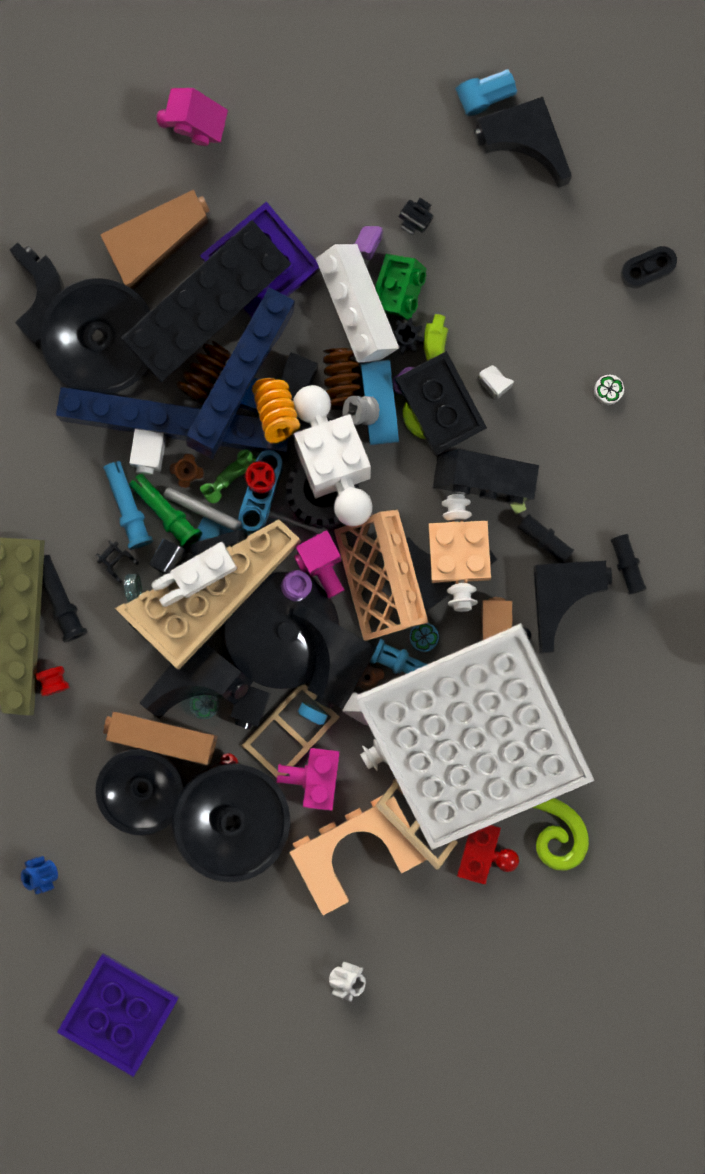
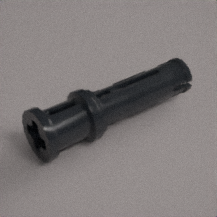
[42,554,88,643]

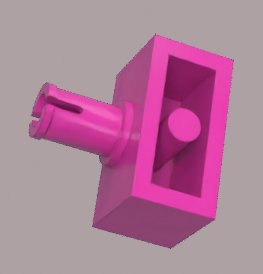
[157,88,228,146]
[294,530,345,598]
[276,748,340,810]

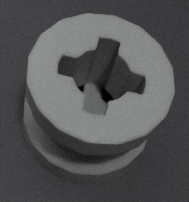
[343,396,379,425]

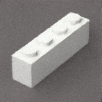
[316,244,399,363]

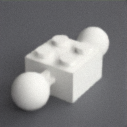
[293,385,372,526]

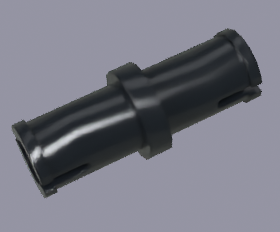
[517,514,574,563]
[610,534,647,595]

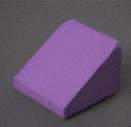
[354,226,383,260]

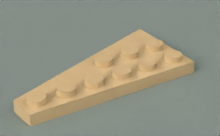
[115,520,302,670]

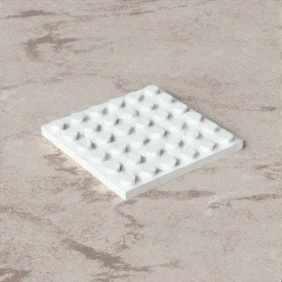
[356,624,594,850]

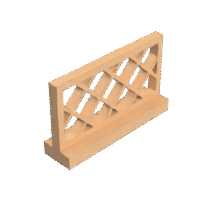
[334,510,429,641]

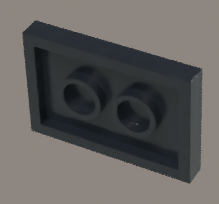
[394,351,487,456]

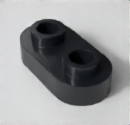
[621,246,677,288]
[190,529,248,557]

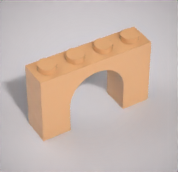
[290,795,427,915]

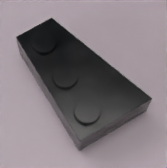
[433,449,539,505]

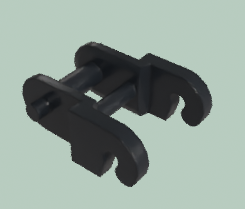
[96,540,139,583]

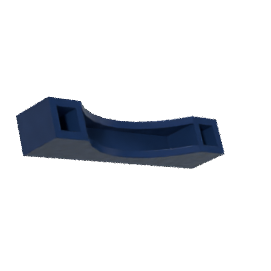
[186,288,295,459]

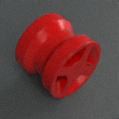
[245,461,275,493]
[35,666,70,697]

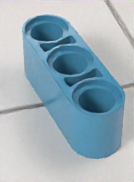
[361,360,399,445]
[238,450,283,534]

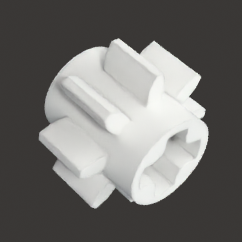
[329,962,366,1001]

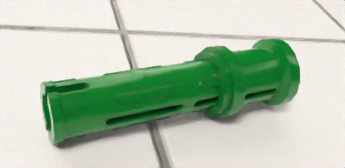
[129,473,202,550]

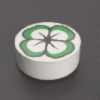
[594,375,624,405]

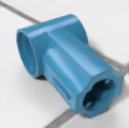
[456,69,517,116]

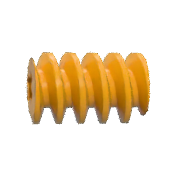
[252,378,300,443]

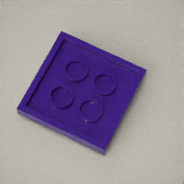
[200,201,320,319]
[57,953,179,1077]

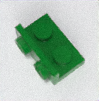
[375,254,426,321]

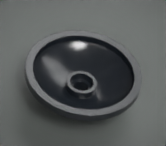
[95,748,184,835]

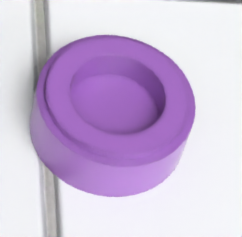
[281,570,312,601]

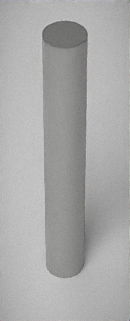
[164,487,241,531]

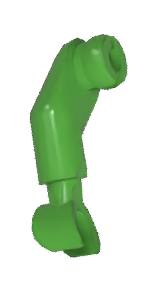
[200,450,256,503]

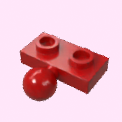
[457,825,519,885]

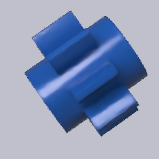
[21,856,58,895]

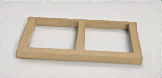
[242,684,340,778]
[375,779,458,869]

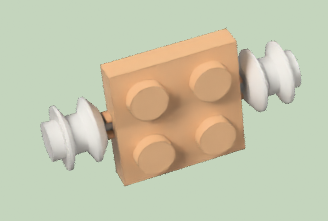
[428,494,491,612]

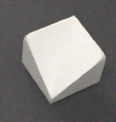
[478,366,514,400]
[342,692,368,725]

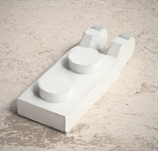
[151,542,238,607]

